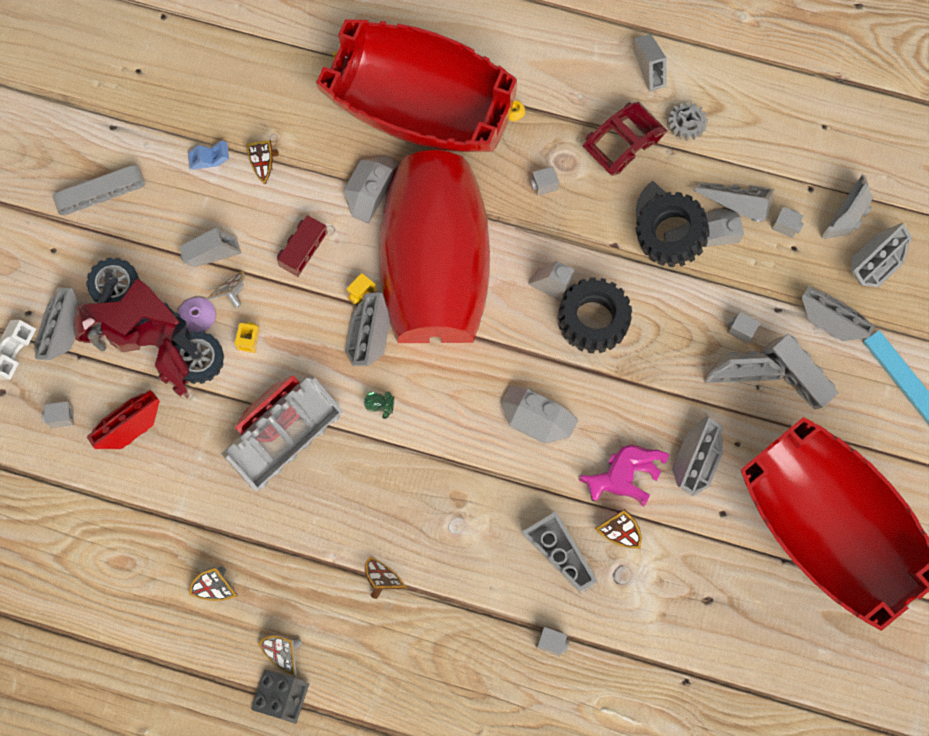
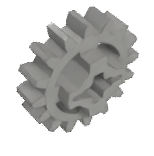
[667,102,708,141]

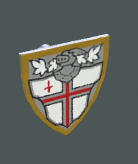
[206,271,245,308]
[258,635,302,676]

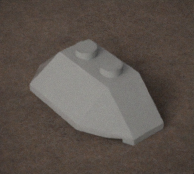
[344,156,400,224]
[822,174,873,239]
[851,223,912,287]
[802,286,875,341]
[34,288,78,360]
[345,292,390,367]
[705,351,785,383]
[501,386,578,444]
[672,417,723,496]

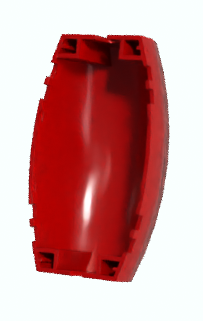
[379,150,490,344]
[740,417,929,631]

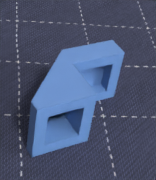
[188,141,229,170]

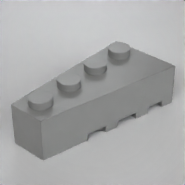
[759,334,839,409]
[522,511,598,593]

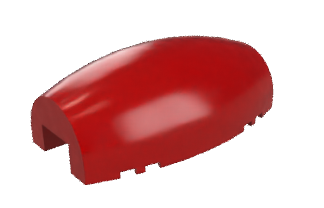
[316,19,517,152]

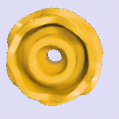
[509,100,525,121]

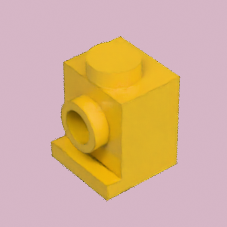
[347,273,377,305]
[234,322,260,353]

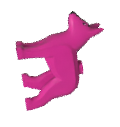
[579,445,670,507]

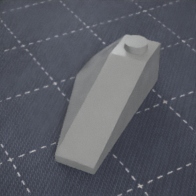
[664,208,744,247]

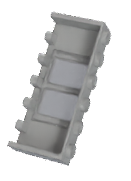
[221,375,343,491]

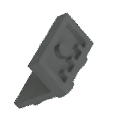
[251,670,310,724]

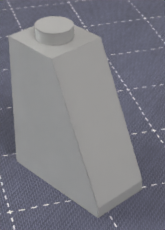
[634,34,666,91]
[179,228,241,267]
[529,261,575,301]

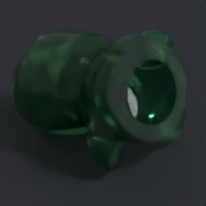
[364,392,395,419]

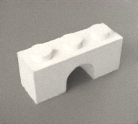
[0,320,36,380]

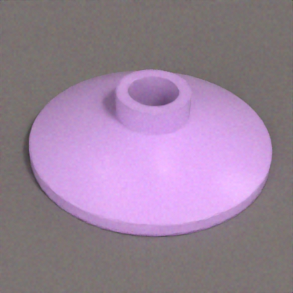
[178,297,216,333]

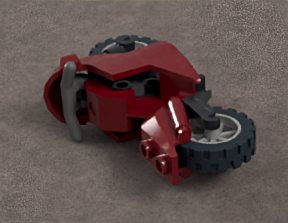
[74,258,224,398]

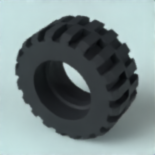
[635,192,710,267]
[558,277,632,354]

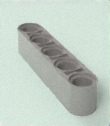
[53,165,145,215]

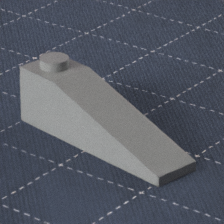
[694,182,774,222]

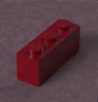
[277,215,328,277]

